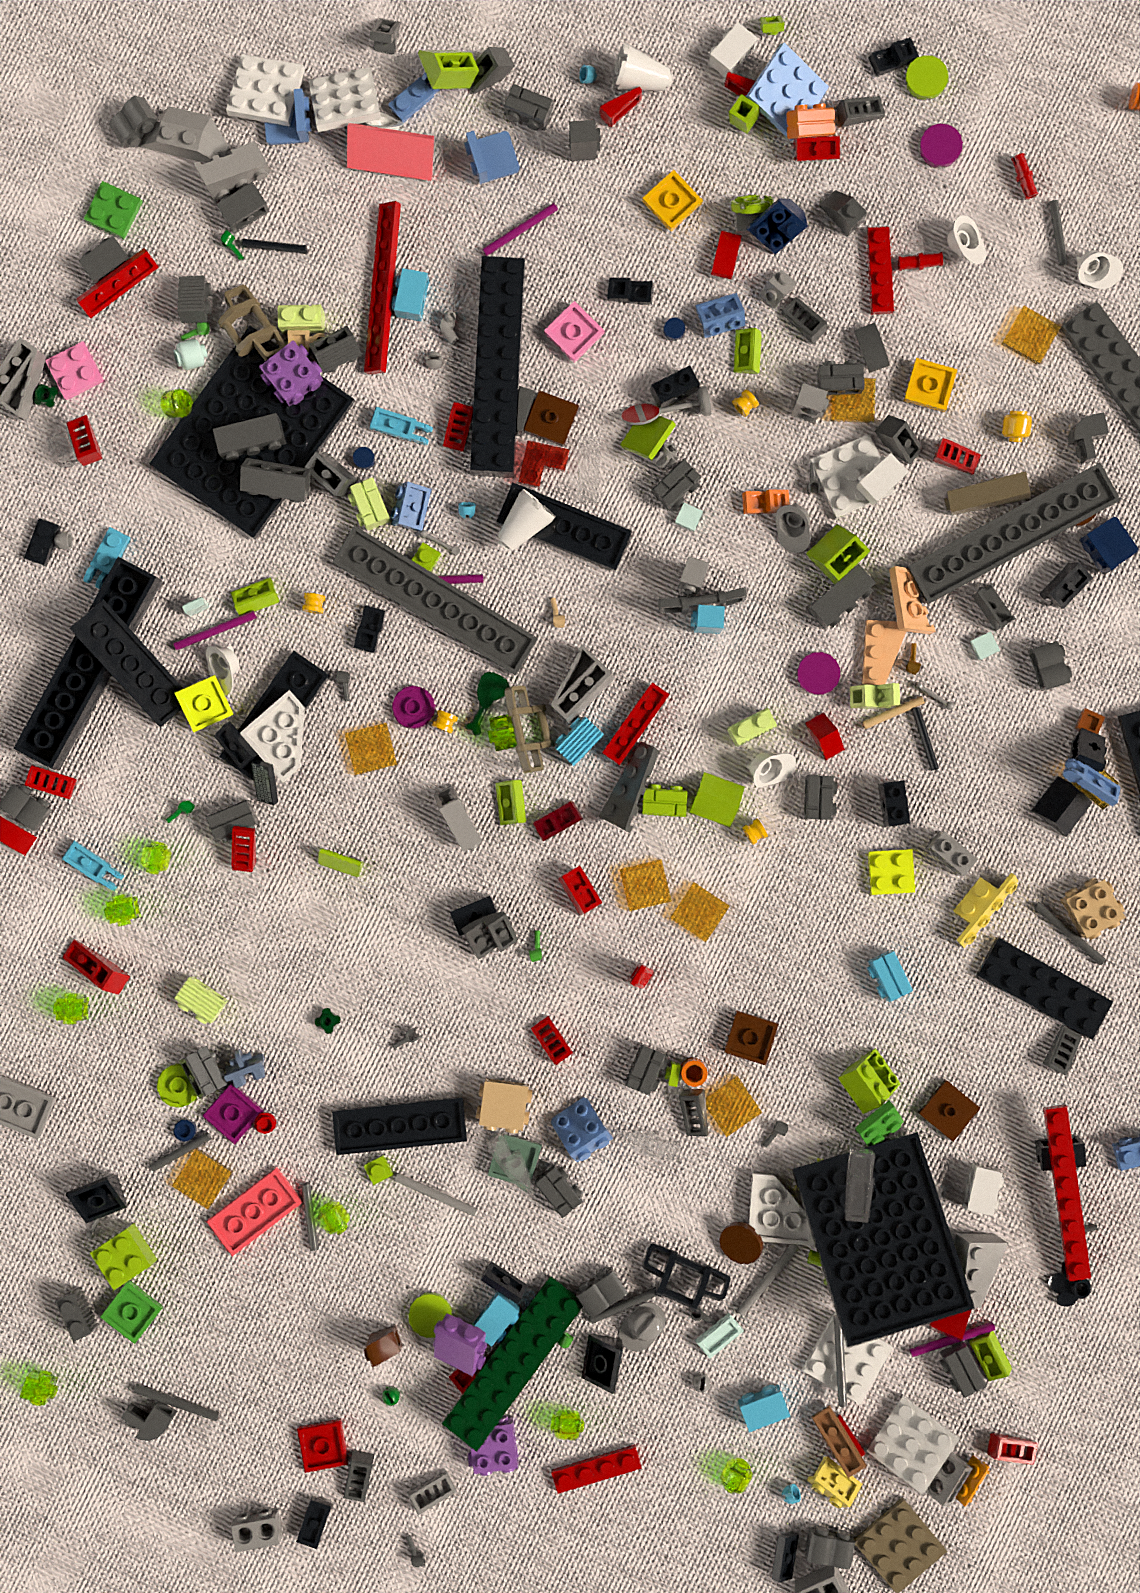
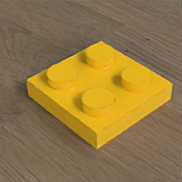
[642,169,703,232]
[903,358,958,412]

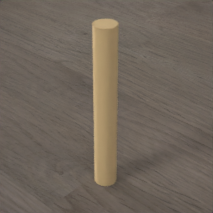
[862,696,925,730]

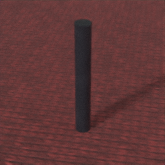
[242,238,308,254]
[911,707,939,771]

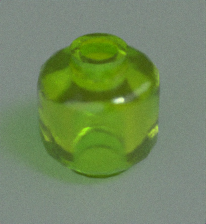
[160,388,193,418]
[140,841,172,875]
[317,1201,350,1235]
[550,1409,584,1440]
[720,1458,753,1494]

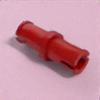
[1011,153,1039,200]
[898,252,943,271]

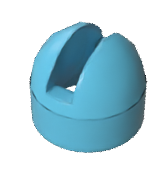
[579,65,597,84]
[458,502,476,519]
[782,1484,801,1504]

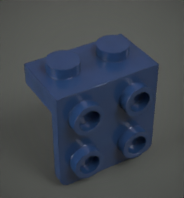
[1079,517,1138,575]

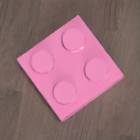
[544,301,605,363]
[45,341,104,400]

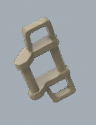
[218,285,286,361]
[505,686,555,774]

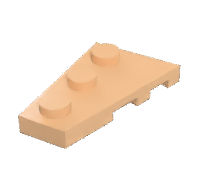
[889,566,936,634]
[862,620,906,685]

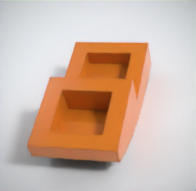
[742,489,790,514]

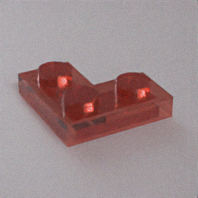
[518,440,570,488]

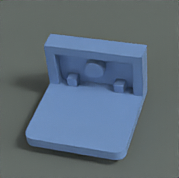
[265,88,312,145]
[464,131,520,184]
[551,1097,613,1163]

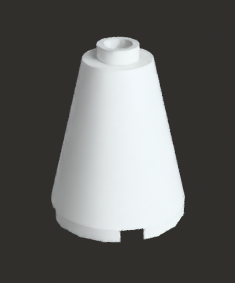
[612,43,673,91]
[497,489,555,551]

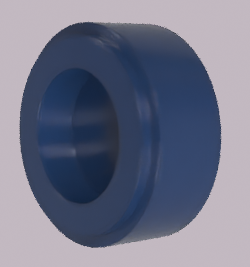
[663,317,685,341]
[353,447,375,470]
[173,1118,197,1142]

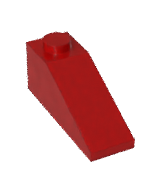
[62,939,130,995]

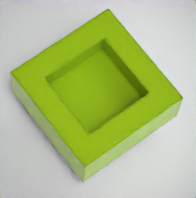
[760,15,784,35]
[412,542,442,572]
[664,1061,681,1087]
[364,1154,394,1185]

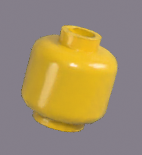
[1002,411,1032,442]

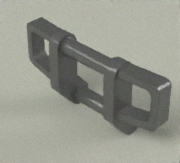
[658,587,747,615]

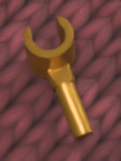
[906,643,921,675]

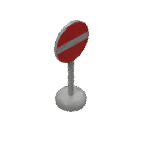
[622,385,712,425]

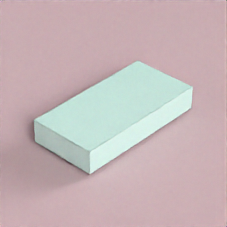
[695,1313,744,1359]

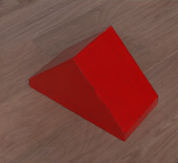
[804,712,845,760]
[929,1310,972,1341]

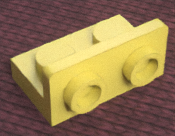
[807,1456,862,1509]

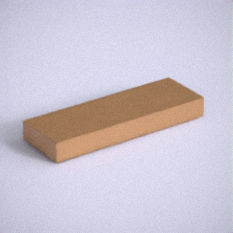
[811,1405,867,1478]

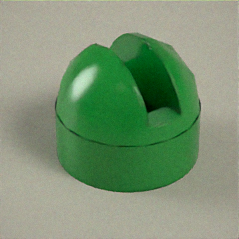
[382,1386,400,1406]

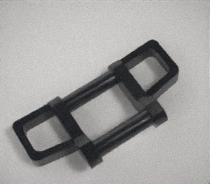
[642,1243,731,1312]

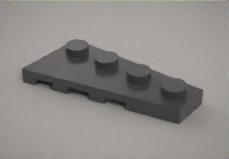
[598,742,659,833]

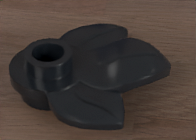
[1047,1262,1092,1307]

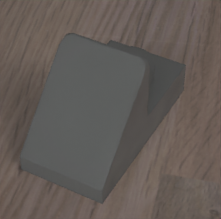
[370,18,401,55]

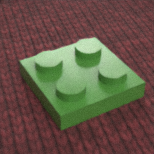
[84,181,143,240]
[855,1100,904,1146]
[100,1280,164,1344]

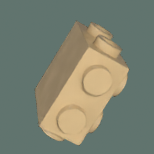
[1060,877,1126,940]
[476,1078,533,1133]

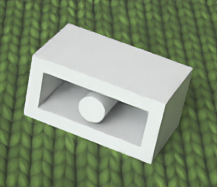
[709,22,758,78]
[856,453,909,506]
[962,1163,1004,1216]

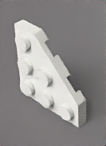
[240,690,305,783]
[748,1172,814,1246]

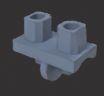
[224,1049,266,1088]

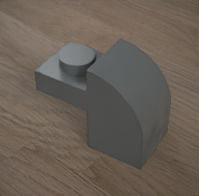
[1068,412,1109,464]
[121,1401,178,1441]

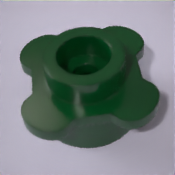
[34,384,58,408]
[315,1008,341,1034]

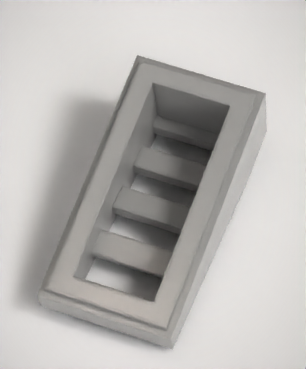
[407,1471,457,1515]

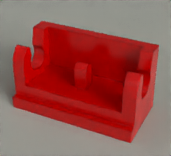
[793,136,840,162]
[558,866,602,916]

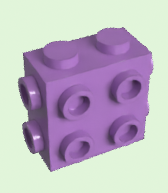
[259,340,323,407]
[433,1314,487,1376]
[468,1415,519,1476]

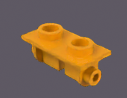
[955,1455,990,1507]

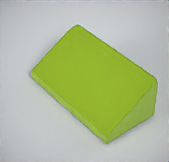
[734,327,762,374]
[231,577,280,616]
[495,780,526,826]
[318,848,364,877]
[969,1331,1012,1381]

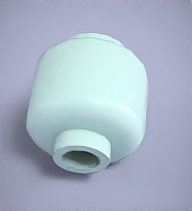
[173,339,207,370]

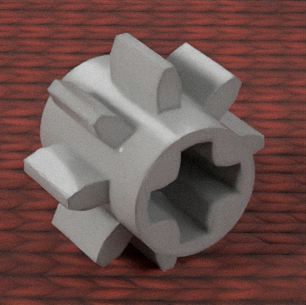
[652,442,679,469]

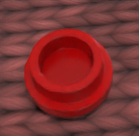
[254,1112,276,1134]

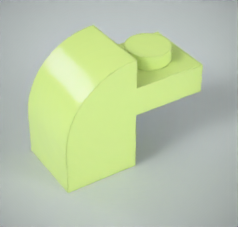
[850,683,900,709]

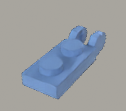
[388,72,440,123]
[1063,758,1120,807]

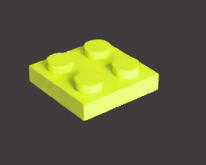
[174,674,234,732]
[868,849,915,895]

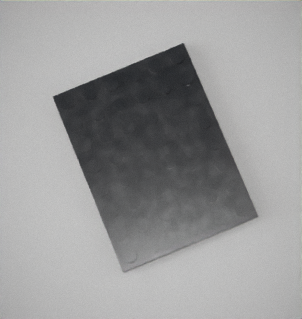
[149,326,355,540]
[792,1132,975,1348]

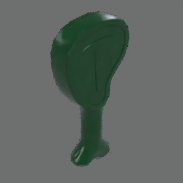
[464,672,510,736]

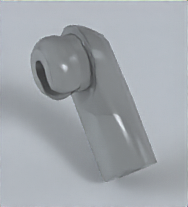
[439,310,459,345]

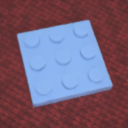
[746,42,829,141]

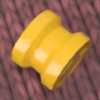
[732,389,759,417]
[302,593,326,614]
[432,709,458,734]
[742,818,768,845]

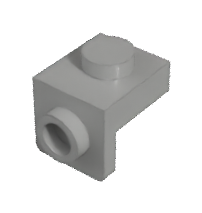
[759,269,797,308]

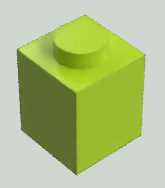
[729,94,760,134]

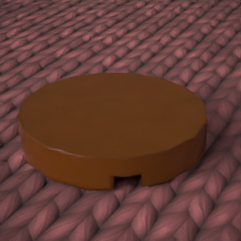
[719,1221,763,1265]

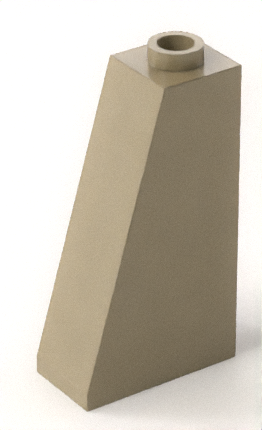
[944,471,1031,516]

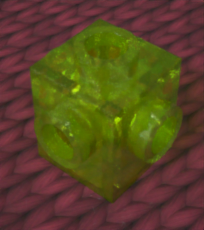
[487,714,517,751]
[104,894,141,927]
[53,993,89,1025]
[19,1369,59,1406]

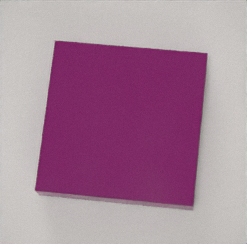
[202,1082,265,1145]

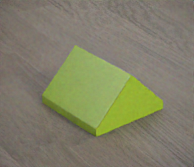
[689,772,745,827]

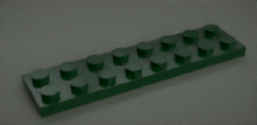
[441,1275,583,1452]

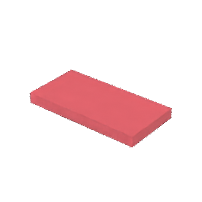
[347,123,434,181]
[206,1167,303,1256]

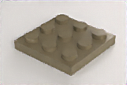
[854,1497,947,1593]

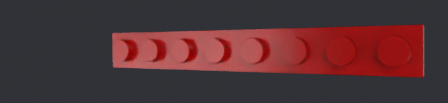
[364,201,401,375]
[1043,1104,1091,1281]

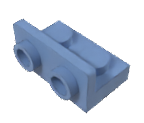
[696,293,745,338]
[390,482,431,531]
[1112,1134,1140,1171]

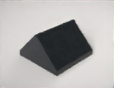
[1031,776,1093,837]
[66,1175,127,1223]
[581,1334,623,1394]

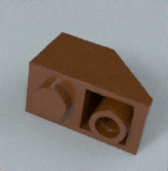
[364,1325,402,1368]

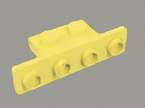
[953,873,1018,948]

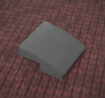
[461,911,518,960]

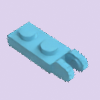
[369,407,433,445]
[83,527,131,589]
[62,841,125,891]

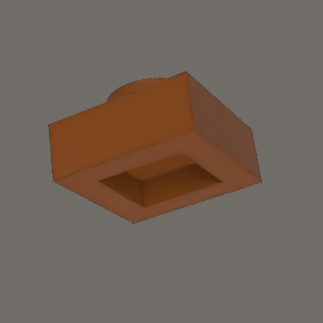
[1074,708,1105,734]

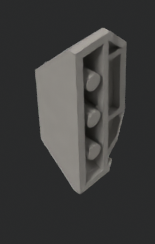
[141,106,229,163]

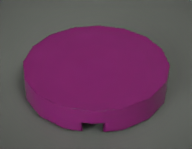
[919,123,963,168]
[797,652,840,695]
[392,685,436,729]

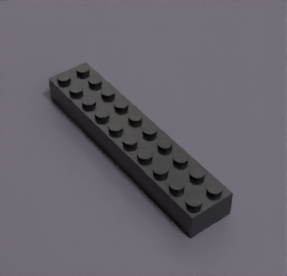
[470,256,526,478]
[13,556,163,771]

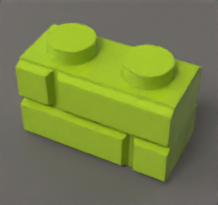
[642,784,688,817]

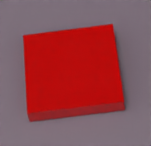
[297,1418,349,1473]

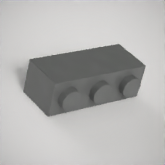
[213,413,286,461]
[240,458,311,503]
[808,564,876,629]

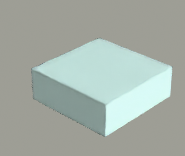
[675,503,703,532]
[182,597,210,616]
[970,631,1000,661]

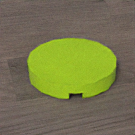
[905,55,949,100]
[731,195,774,214]
[157,1063,198,1108]
[408,1292,453,1338]

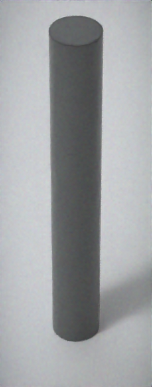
[1049,200,1068,265]
[150,1132,212,1172]
[301,1183,319,1251]

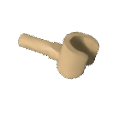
[550,598,565,628]

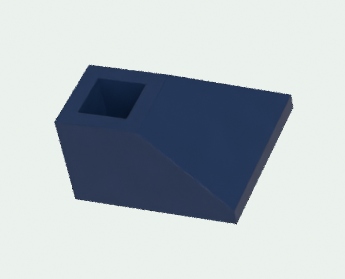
[746,198,808,255]

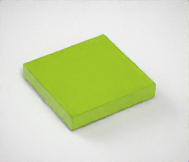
[620,416,676,460]

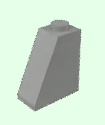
[434,785,482,852]

